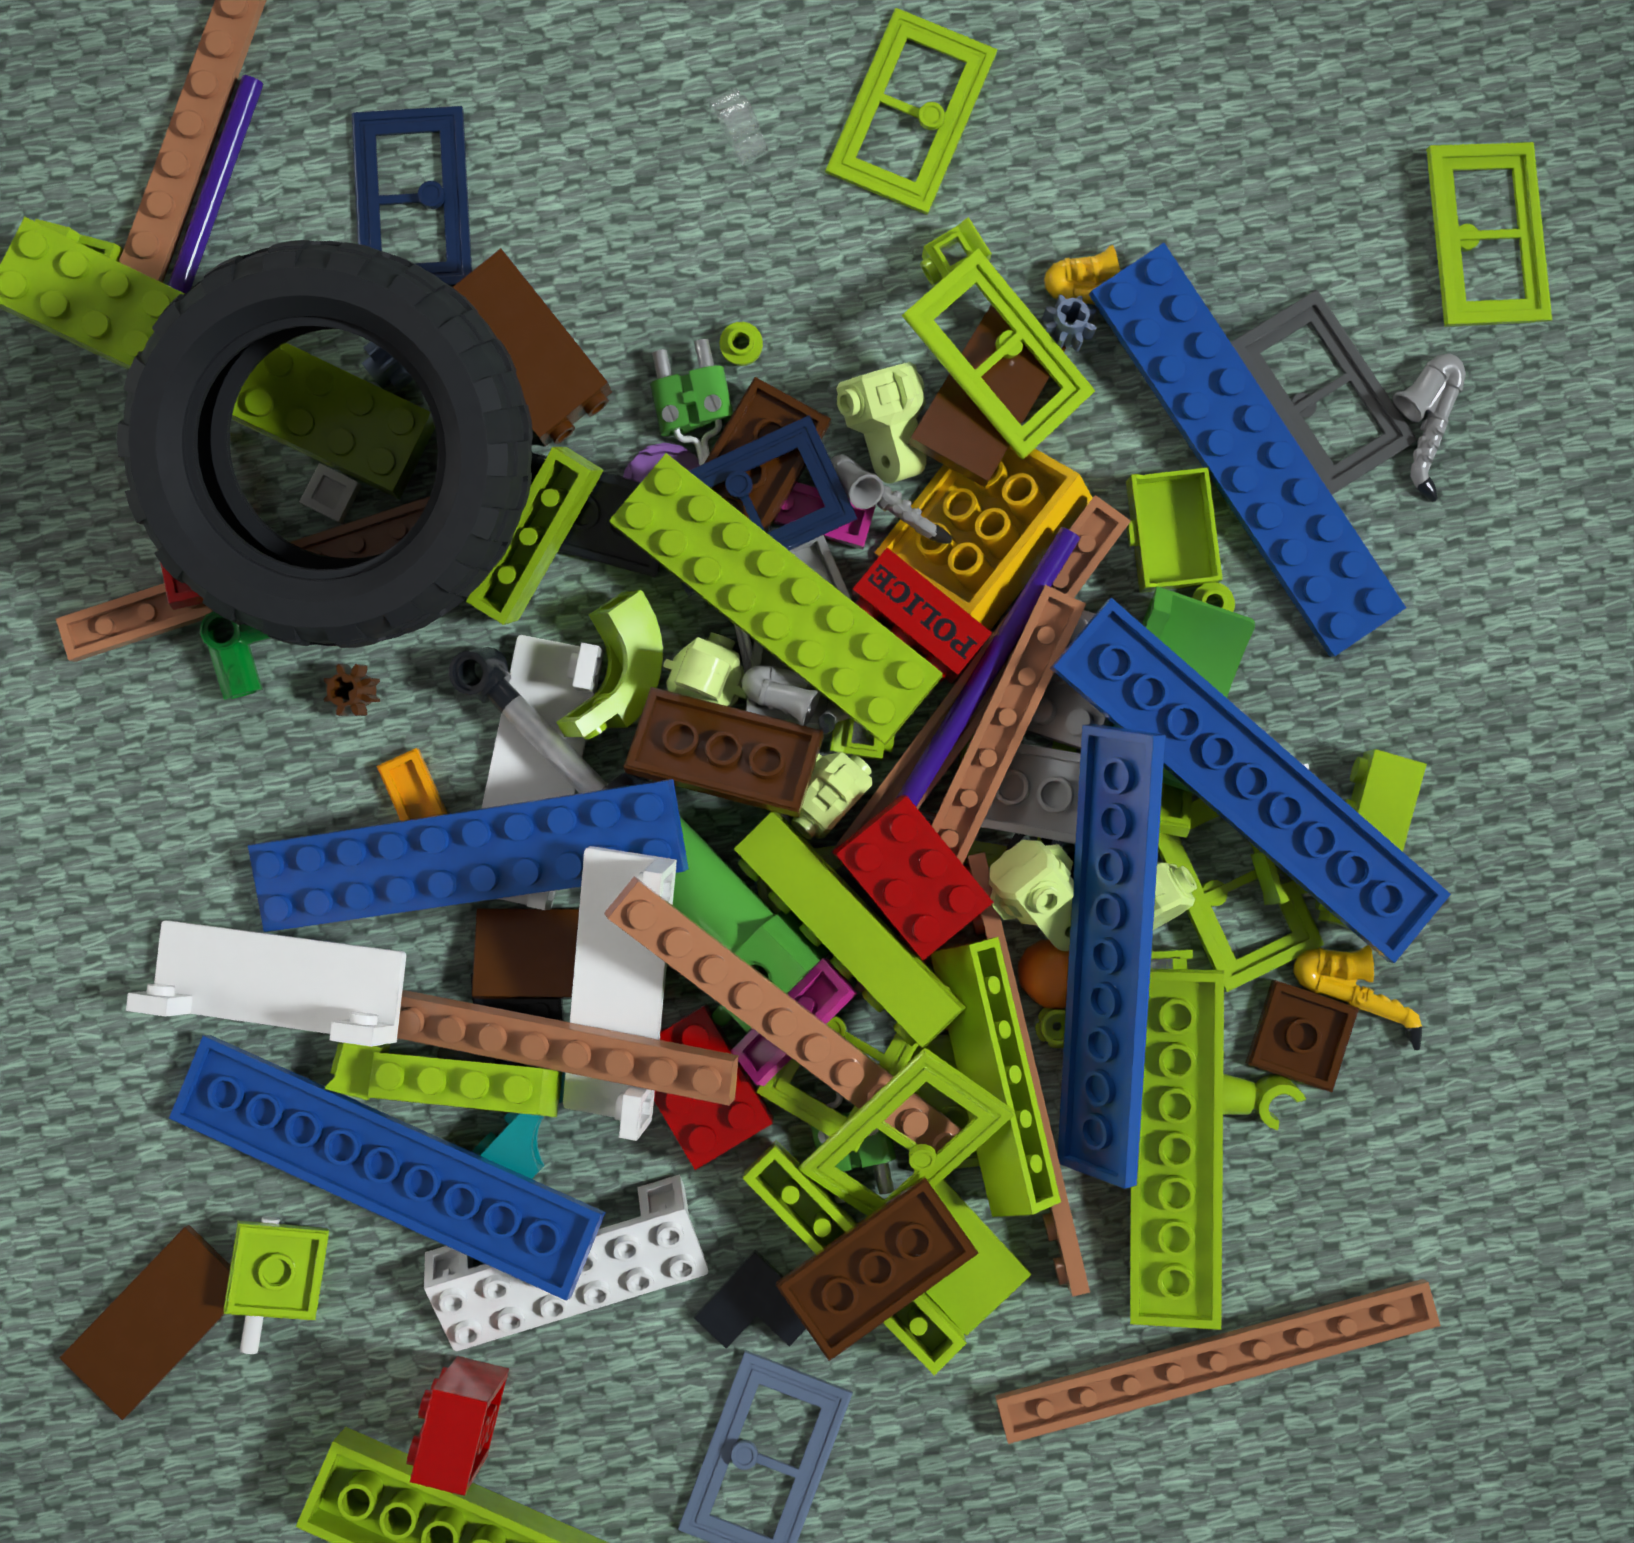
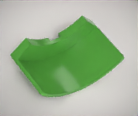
[1112,586,1255,793]

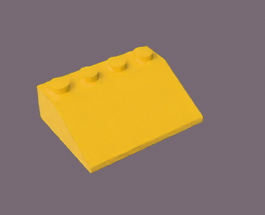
[874,446,1093,631]

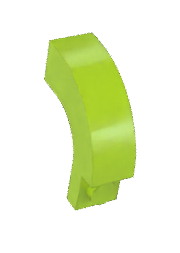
[556,590,663,740]

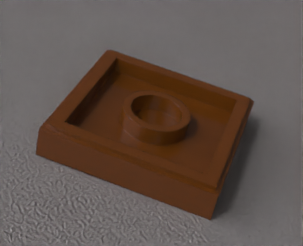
[1245,979,1359,1092]

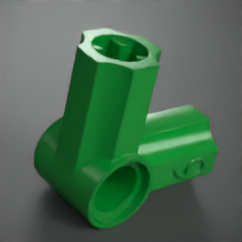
[200,611,272,700]

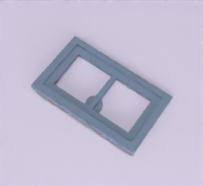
[678,1350,853,1543]

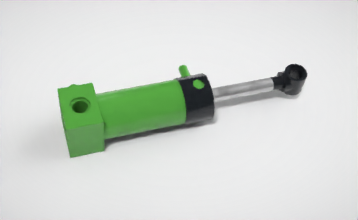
[449,647,831,1032]

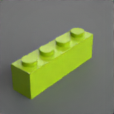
[466,447,604,625]
[1315,749,1427,929]
[368,1052,563,1117]

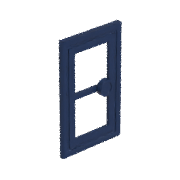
[351,106,472,287]
[681,415,857,597]

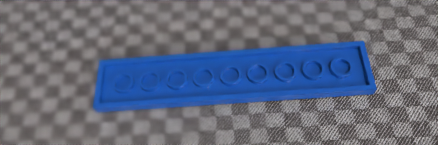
[1089,243,1406,657]
[1050,598,1451,963]
[1057,724,1165,1189]
[248,779,689,932]
[169,1035,606,1301]

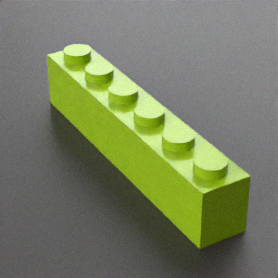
[734,811,966,1048]
[931,937,1061,1217]
[742,1140,967,1376]

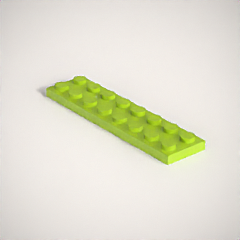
[609,453,943,746]
[1130,968,1224,1330]

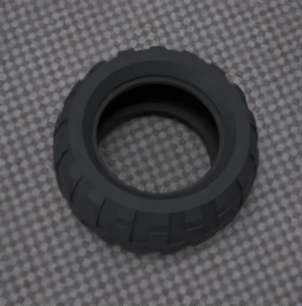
[117,240,533,648]

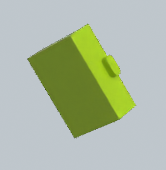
[1126,467,1223,593]

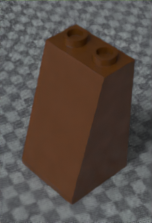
[452,248,612,447]

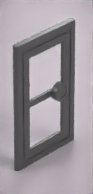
[1231,290,1418,495]

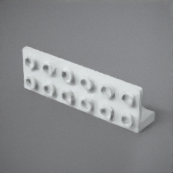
[482,635,604,910]
[563,846,677,1141]
[126,920,406,1047]
[424,1174,709,1351]

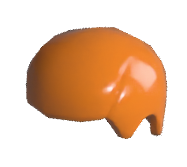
[1018,939,1069,1009]

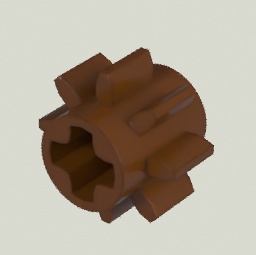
[323,664,380,716]

